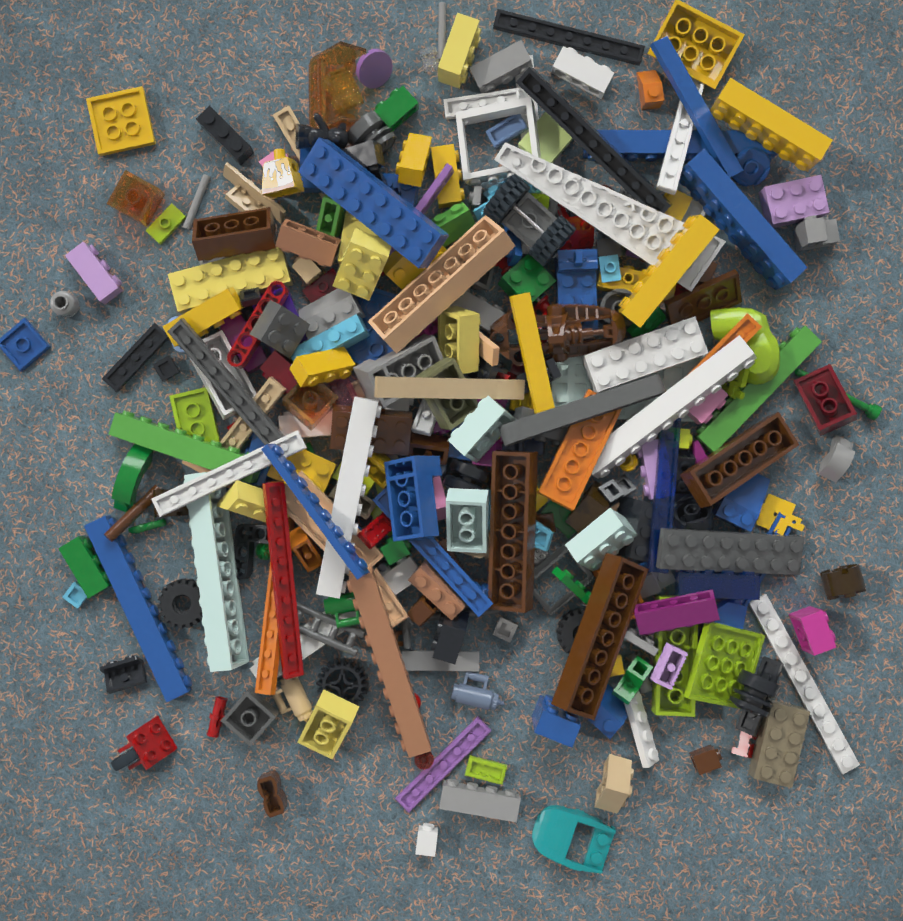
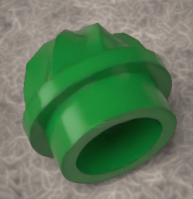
[255,543,270,560]

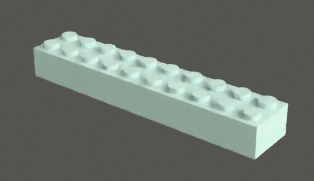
[184,472,249,672]

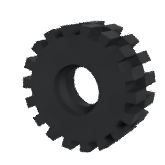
[157,578,203,629]
[556,608,585,654]

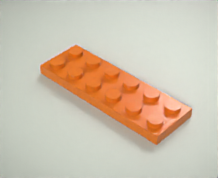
[537,389,622,511]

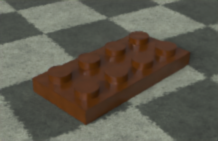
[664,269,742,325]

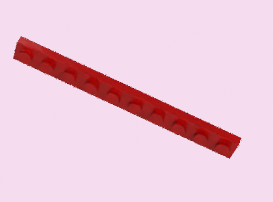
[262,481,304,680]

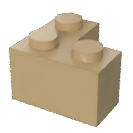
[595,754,634,814]

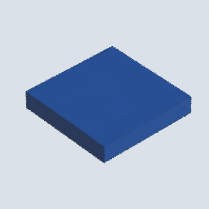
[0,318,51,372]

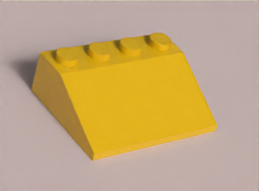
[647,0,745,90]

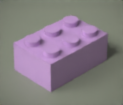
[758,175,830,228]

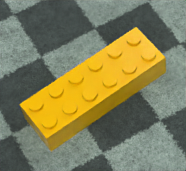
[710,78,833,172]
[618,214,720,327]

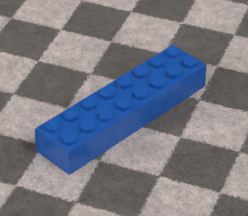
[298,138,449,268]
[679,148,808,290]

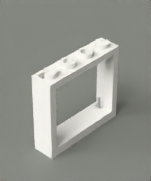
[455,96,541,186]

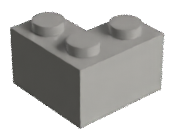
[793,215,840,252]

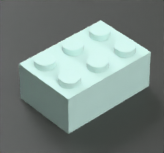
[448,396,516,463]
[446,488,489,553]
[565,508,638,571]

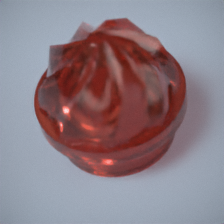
[414,752,434,770]

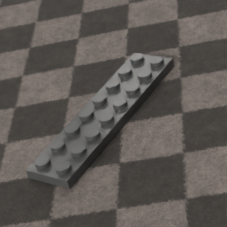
[656,528,805,575]

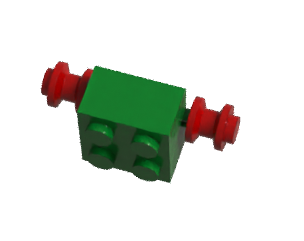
[495,254,556,315]

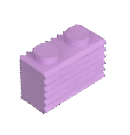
[650,642,688,690]

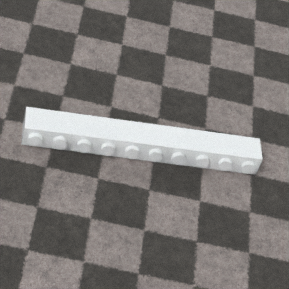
[591,335,757,478]
[316,396,382,599]
[249,556,418,678]

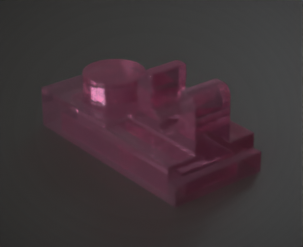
[329,377,358,405]

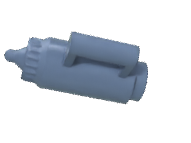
[451,671,504,710]

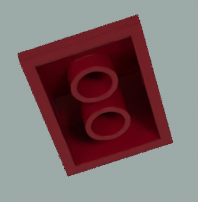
[794,364,857,436]

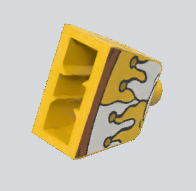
[262,149,304,199]

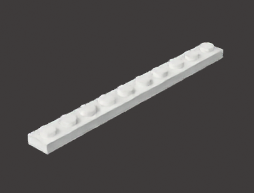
[749,594,860,774]

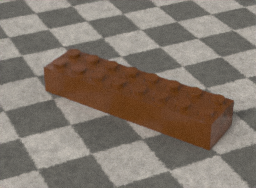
[488,450,538,613]
[551,553,649,720]

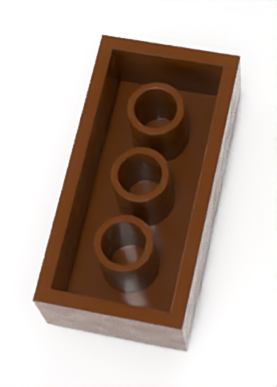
[192,207,276,261]
[330,404,412,456]

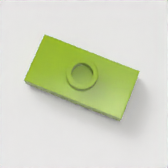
[145,203,186,245]
[465,755,507,785]

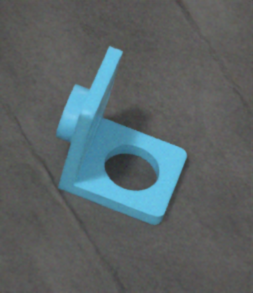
[598,254,621,283]

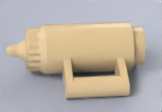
[272,677,313,723]

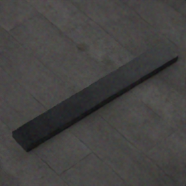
[493,9,645,66]

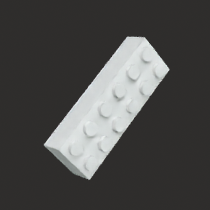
[581,316,708,393]

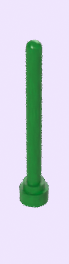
[794,369,882,421]

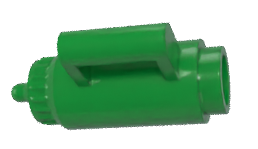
[323,592,360,628]

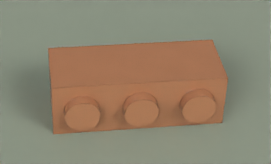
[275,219,341,267]
[408,559,466,620]

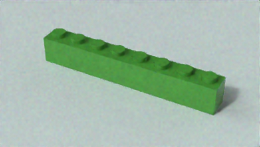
[694,326,822,453]
[108,410,261,483]

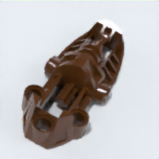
[490,303,626,366]

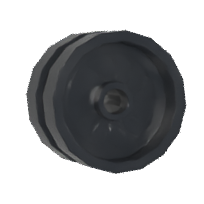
[442,459,492,490]

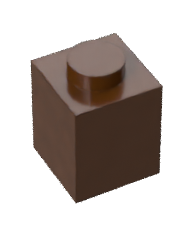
[689,744,722,775]

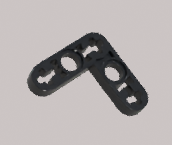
[234,524,269,580]

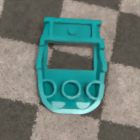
[532,805,616,874]

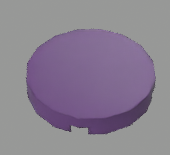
[356,49,393,89]

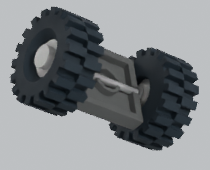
[483,174,576,266]

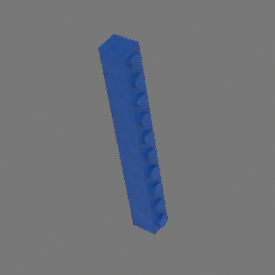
[583,130,777,162]
[84,515,192,702]

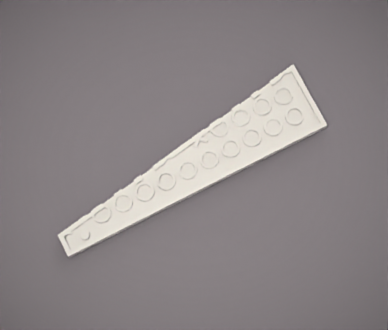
[494,142,726,291]

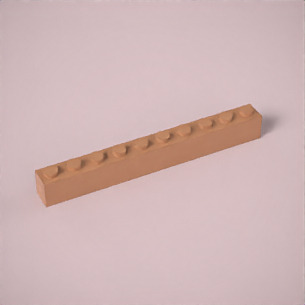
[347,567,431,758]

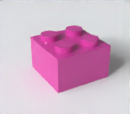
[789,606,837,656]

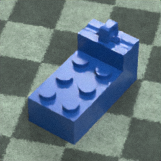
[554,249,598,330]
[384,456,442,541]

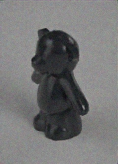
[295,113,348,149]

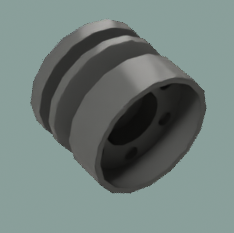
[347,111,397,156]

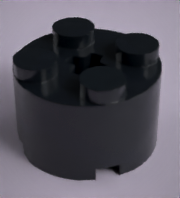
[672,495,714,531]

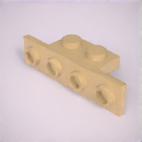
[223,162,286,224]

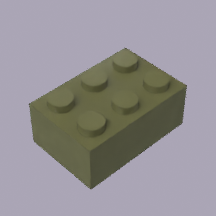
[415,357,478,430]

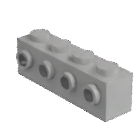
[439,779,521,823]

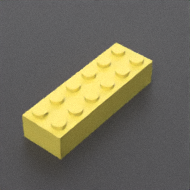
[168,247,293,315]

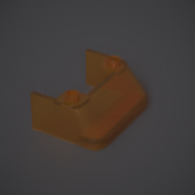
[309,41,366,132]

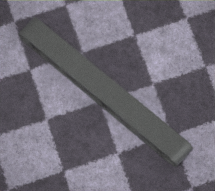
[498,374,666,447]

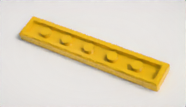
[509,292,555,414]

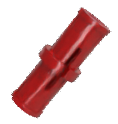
[206,696,228,738]

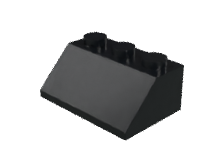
[616,497,662,563]

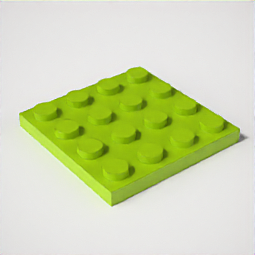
[683,622,765,709]

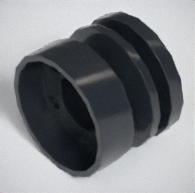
[729,669,781,717]

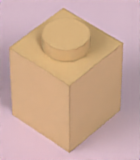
[292,256,323,286]

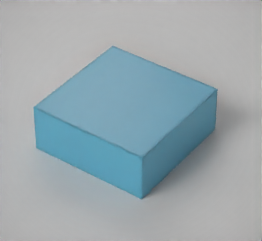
[62,581,87,609]

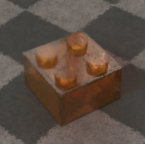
[107,170,165,228]
[282,383,339,431]

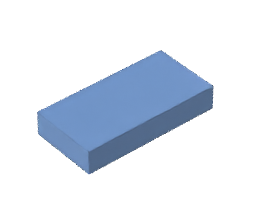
[486,114,528,149]

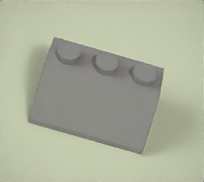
[298,289,366,340]

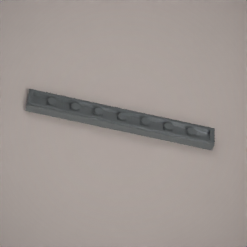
[167,318,284,445]

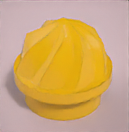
[620,454,638,472]

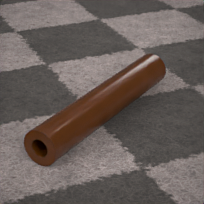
[104,485,160,542]

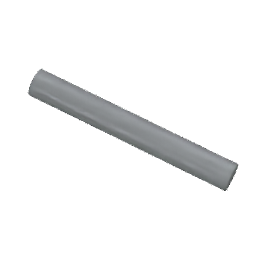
[438,2,446,61]
[183,174,211,230]

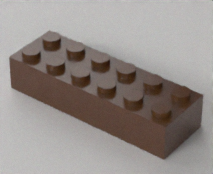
[680,412,799,508]

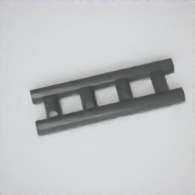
[297,602,366,657]

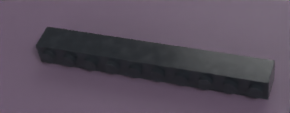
[516,67,673,213]

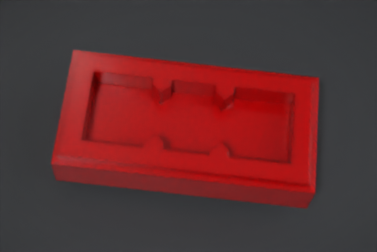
[357,512,392,550]

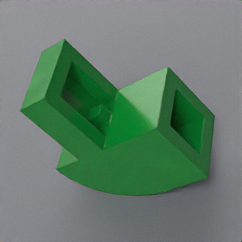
[612,656,653,705]

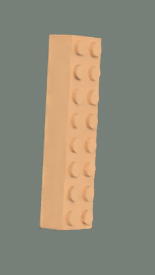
[368,215,515,354]

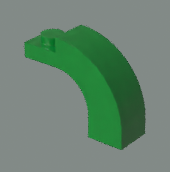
[111,444,153,512]

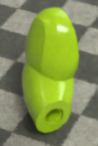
[710,307,780,385]

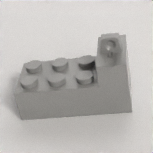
[353,334,443,408]

